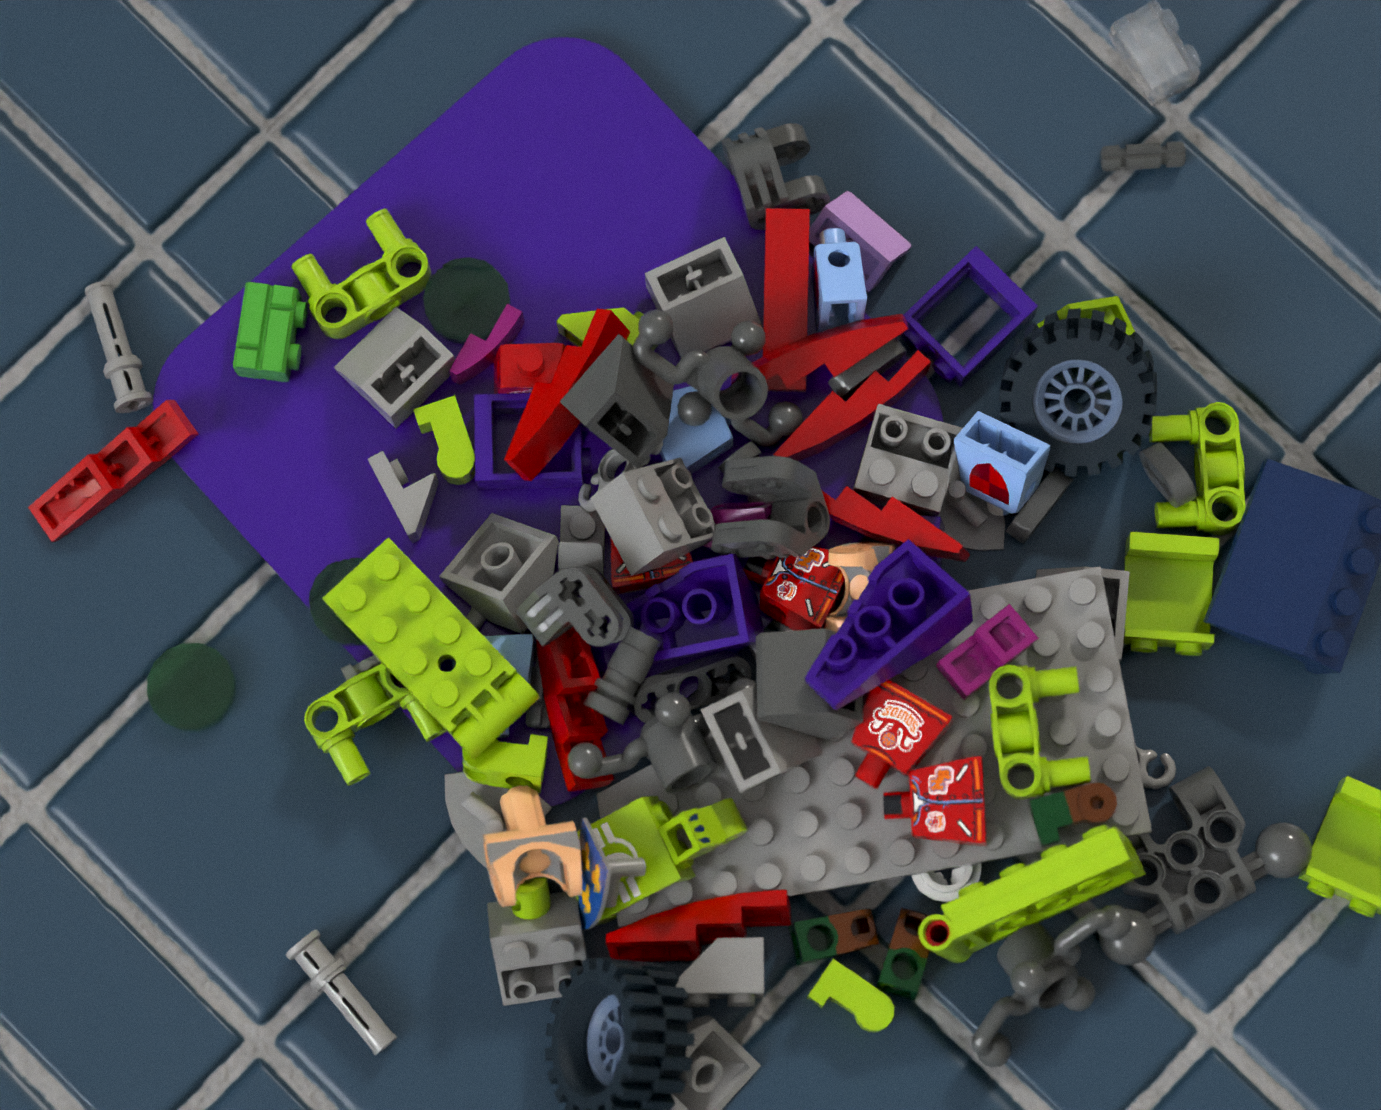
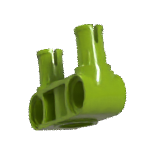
[291,209,432,339]
[1149,402,1246,536]
[304,663,447,786]
[989,665,1091,800]

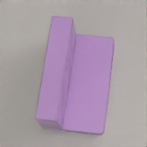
[809,191,912,292]

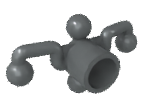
[633,309,803,447]
[567,678,757,793]
[972,905,1132,1068]

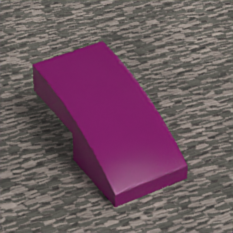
[449,304,525,385]
[936,604,1038,701]

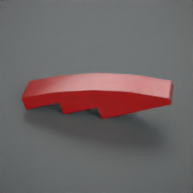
[763,208,810,392]
[504,308,630,482]
[731,314,908,388]
[773,350,931,461]
[28,400,199,542]
[822,486,970,562]
[536,627,614,792]
[606,889,792,962]

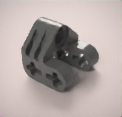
[721,123,830,230]
[711,456,830,559]
[515,566,635,647]

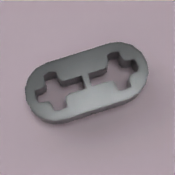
[828,337,907,400]
[1139,442,1197,508]
[1006,466,1073,545]

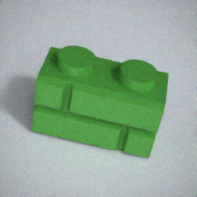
[233,282,308,382]

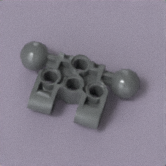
[1099,766,1312,965]

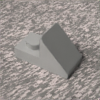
[368,451,439,544]
[558,505,605,596]

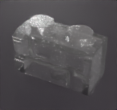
[1108,0,1202,107]

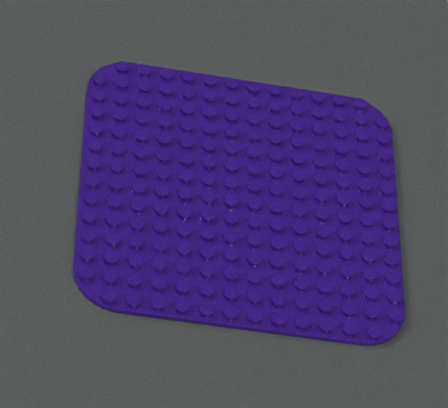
[153,37,943,807]

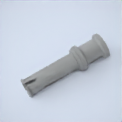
[85,281,153,413]
[286,929,397,1056]

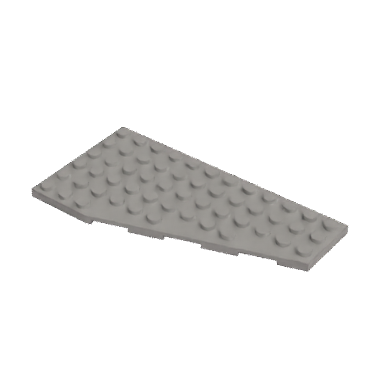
[596,566,1152,927]

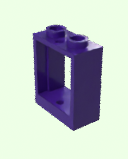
[901,246,1038,387]
[474,393,592,490]

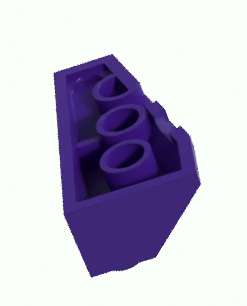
[804,539,973,710]
[589,554,764,674]

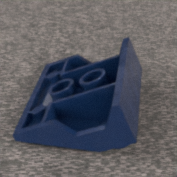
[1203,459,1381,674]

